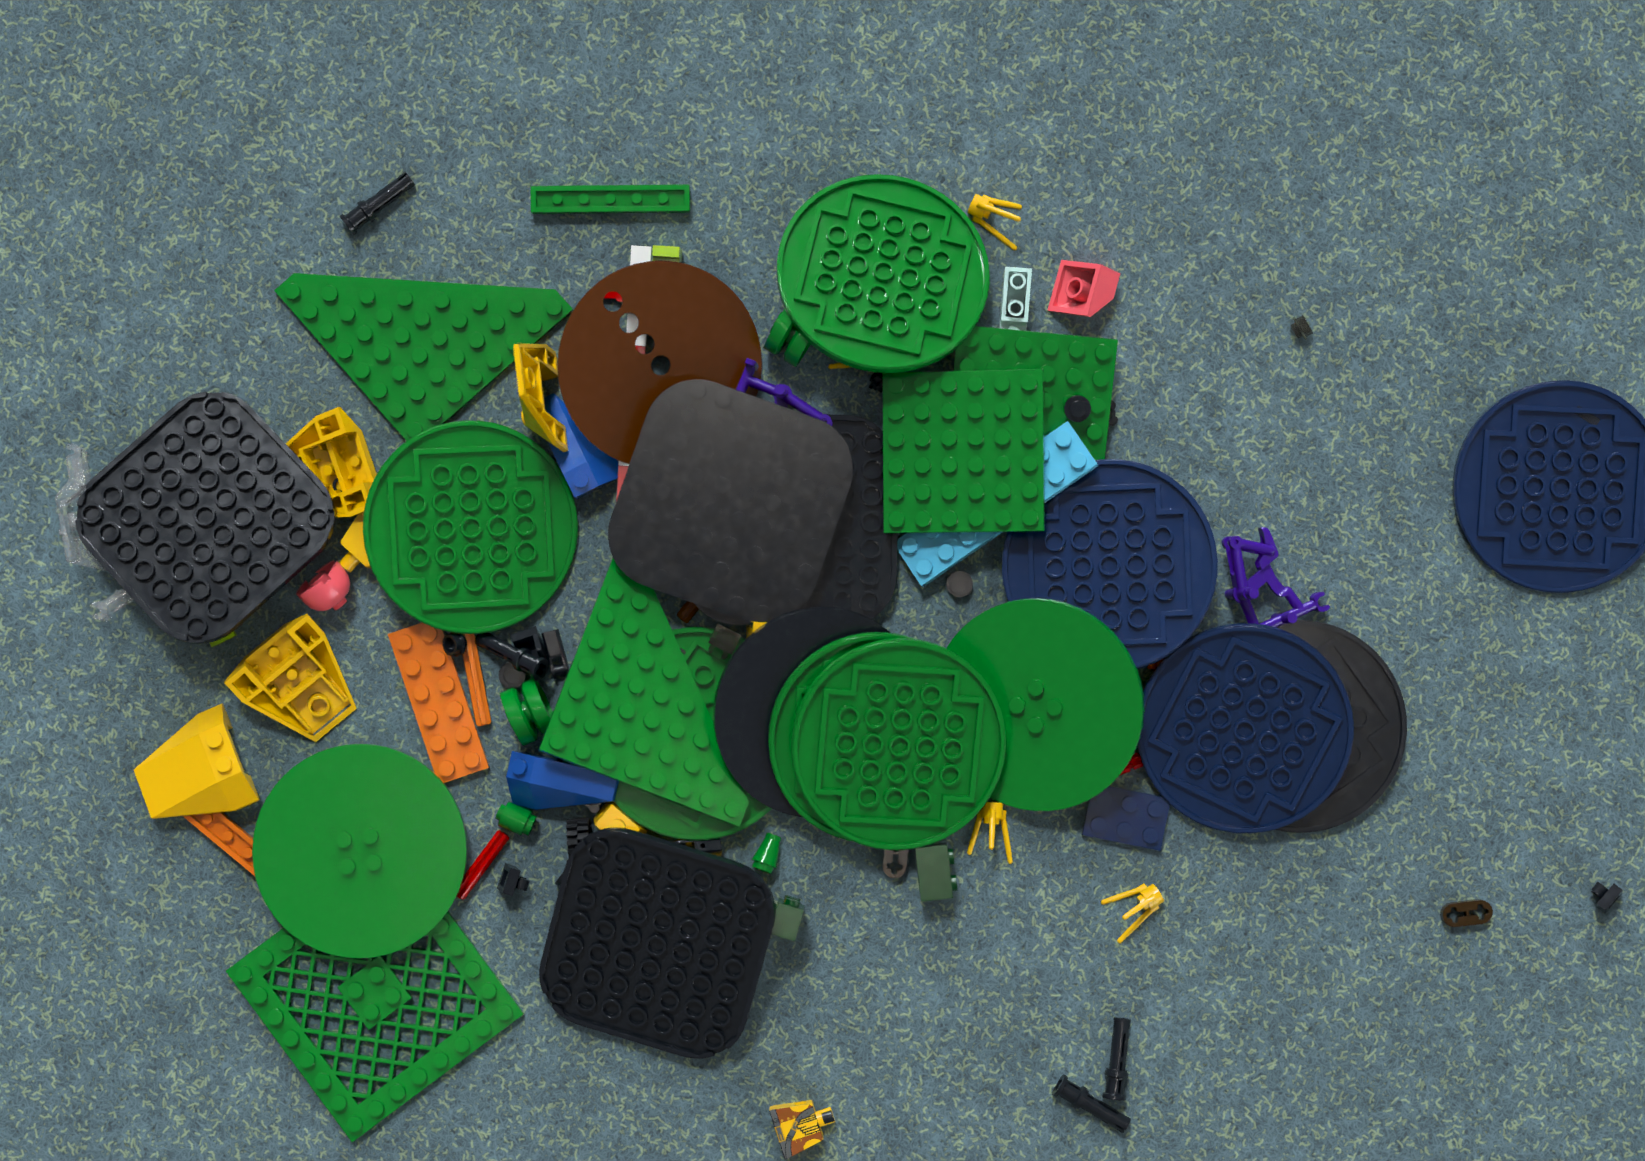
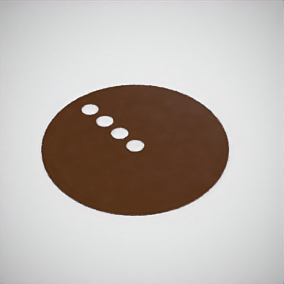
[557,260,762,464]

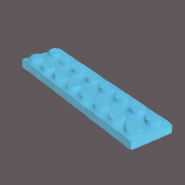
[897,421,1099,587]

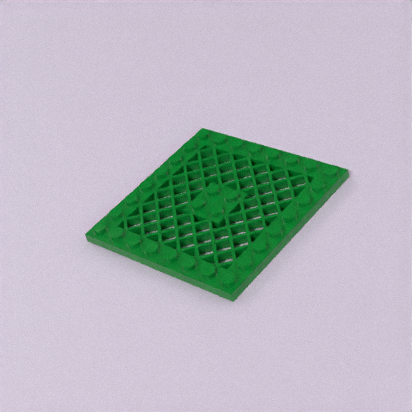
[226,911,524,1142]

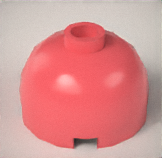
[296,560,350,611]

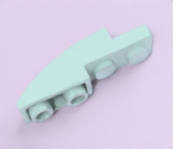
[999,267,1032,330]

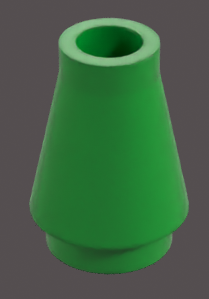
[751,833,781,874]

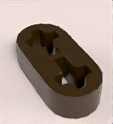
[883,849,909,878]
[1440,899,1493,927]

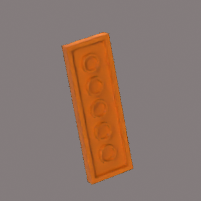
[388,623,490,783]

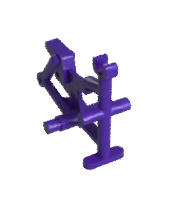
[736,358,833,426]
[1222,527,1330,628]

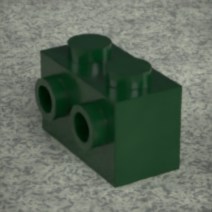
[915,843,957,902]
[772,895,804,941]

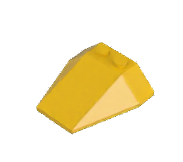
[513,344,568,452]
[286,407,377,517]
[224,614,357,742]
[134,703,260,819]

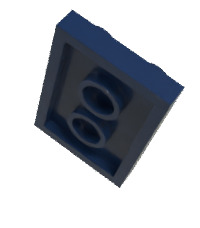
[1082,786,1170,851]

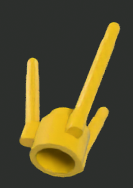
[967,194,1022,251]
[967,802,1013,864]
[1101,883,1164,943]

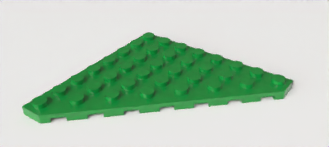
[274,273,573,441]
[539,557,749,827]

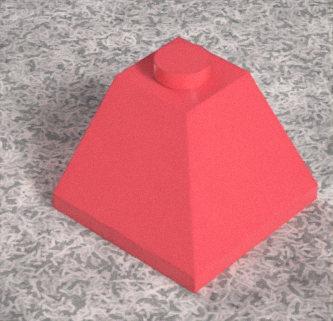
[1047,260,1120,317]

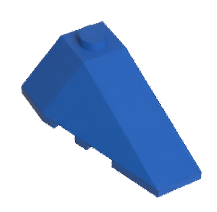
[544,393,619,499]
[506,751,619,810]

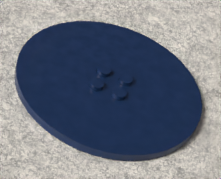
[1453,380,1645,593]
[1002,459,1218,669]
[1138,623,1354,833]

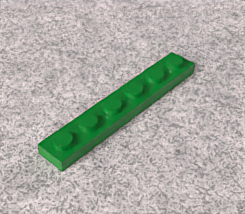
[530,184,690,214]

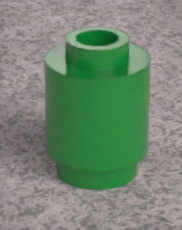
[495,802,537,836]

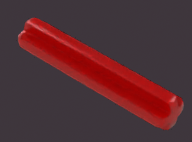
[457,830,509,900]

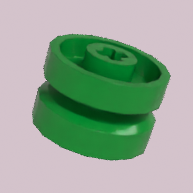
[763,309,811,368]
[500,679,553,746]

